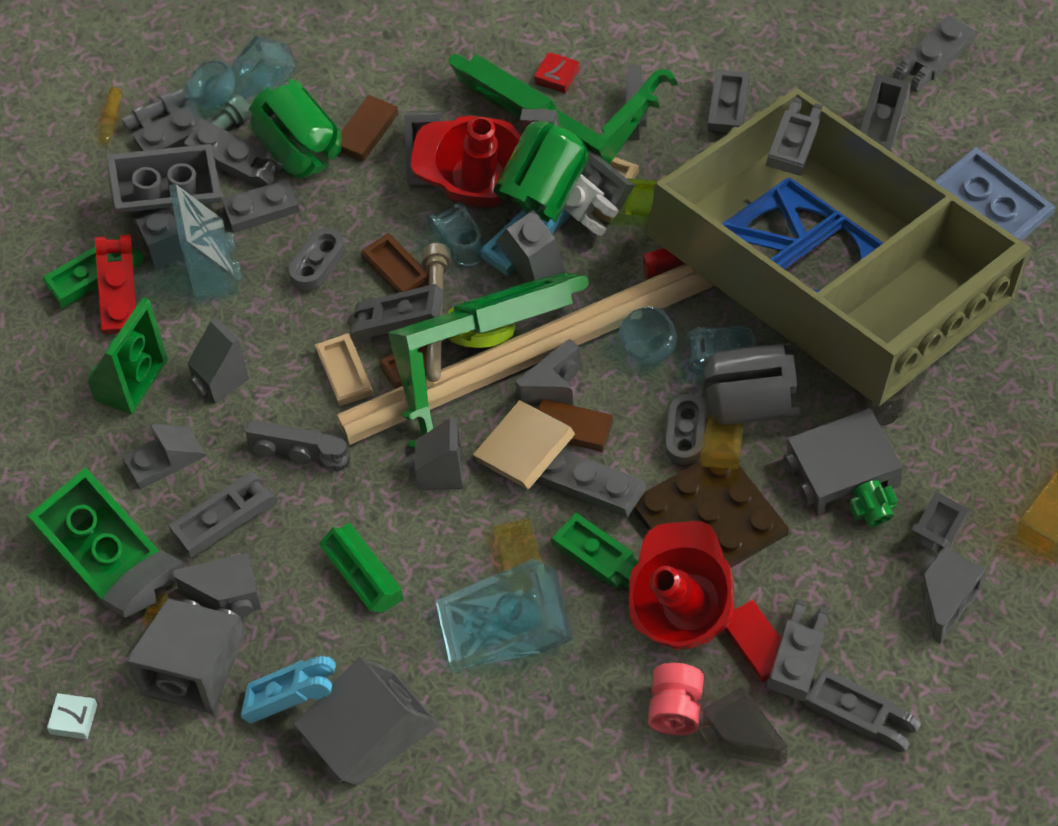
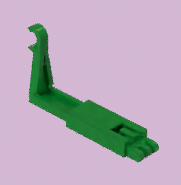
[448,54,678,164]
[388,272,589,448]

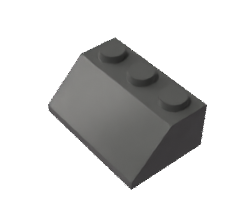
[107,144,222,213]

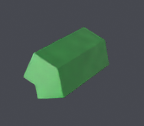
[319,522,403,613]

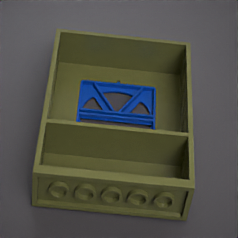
[647,88,1031,406]

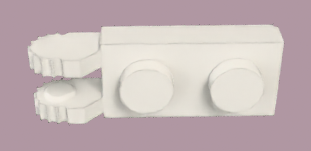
[564,174,619,236]

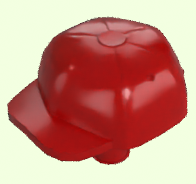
[411,116,520,208]
[629,521,734,650]

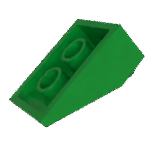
[88,297,168,415]
[26,467,159,602]

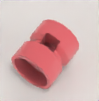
[648,663,704,736]

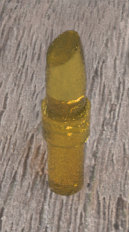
[99,87,122,145]

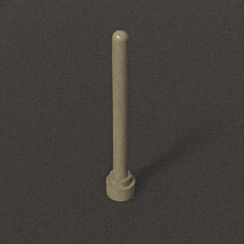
[422,243,451,382]

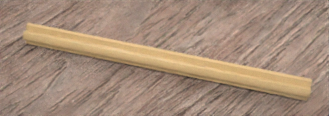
[336,264,715,445]

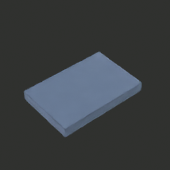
[934,147,1055,241]

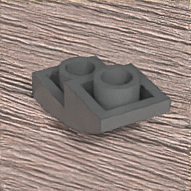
[102,550,184,618]

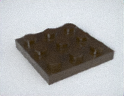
[633,447,789,568]

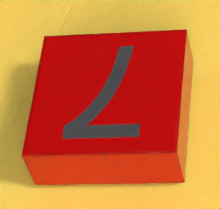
[534,52,579,94]

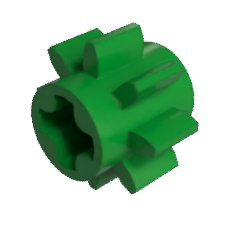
[849,480,898,527]

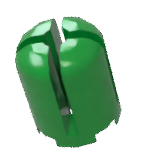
[248,79,342,178]
[492,121,589,223]

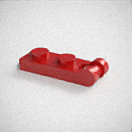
[95,235,136,335]

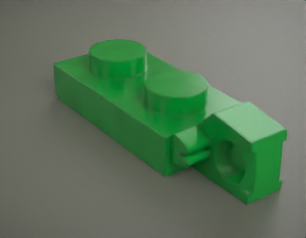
[551,513,638,591]

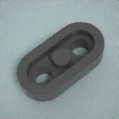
[289,228,345,290]
[666,394,706,465]

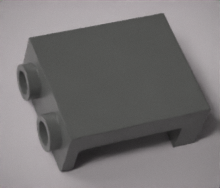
[783,408,903,516]

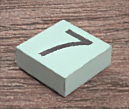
[47,693,97,739]

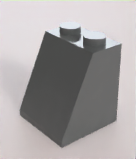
[128,599,246,714]
[295,656,440,785]

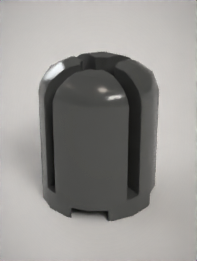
[703,343,799,425]

